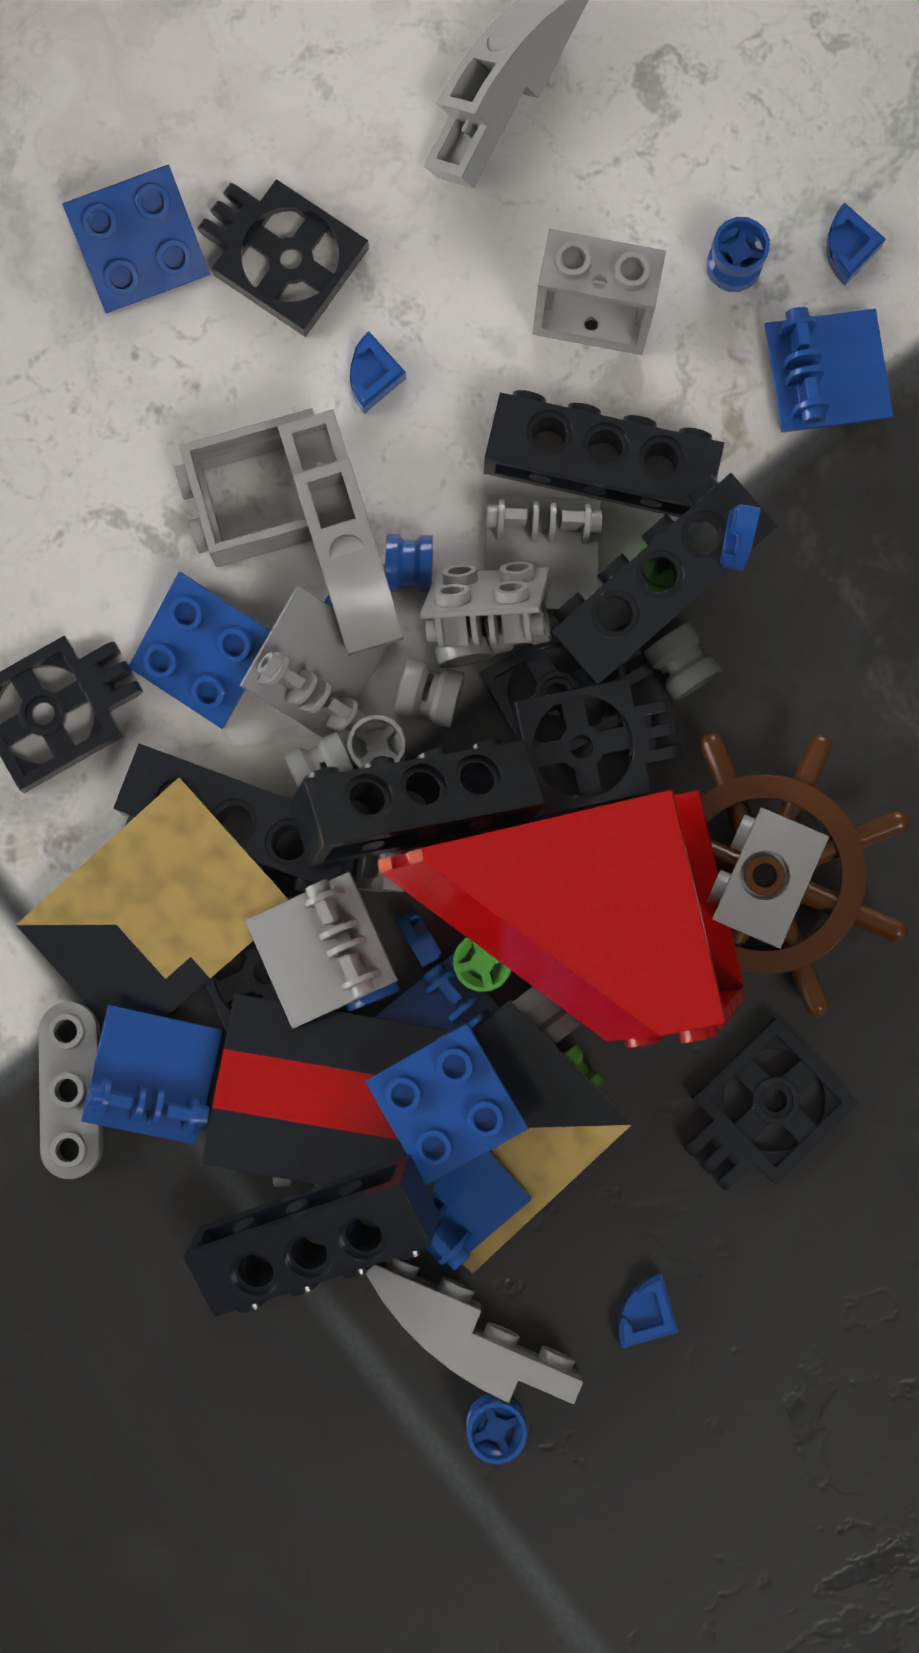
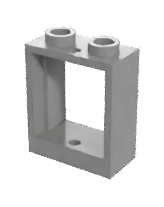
[532,229,666,355]
[174,408,314,567]

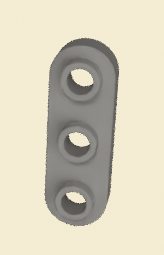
[38,1002,103,1179]

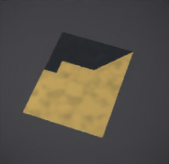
[16,777,289,1023]
[463,999,632,1274]

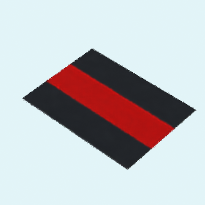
[201,994,449,1197]

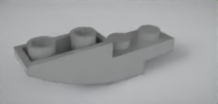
[424,0,589,188]
[277,409,404,656]
[366,1257,583,1404]

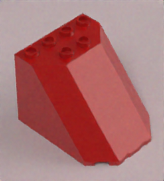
[377,790,747,1048]

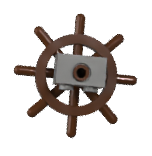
[700,733,909,1017]

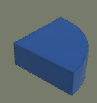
[827,202,886,286]
[350,331,406,414]
[719,504,761,571]
[395,909,442,969]
[618,1272,679,1348]

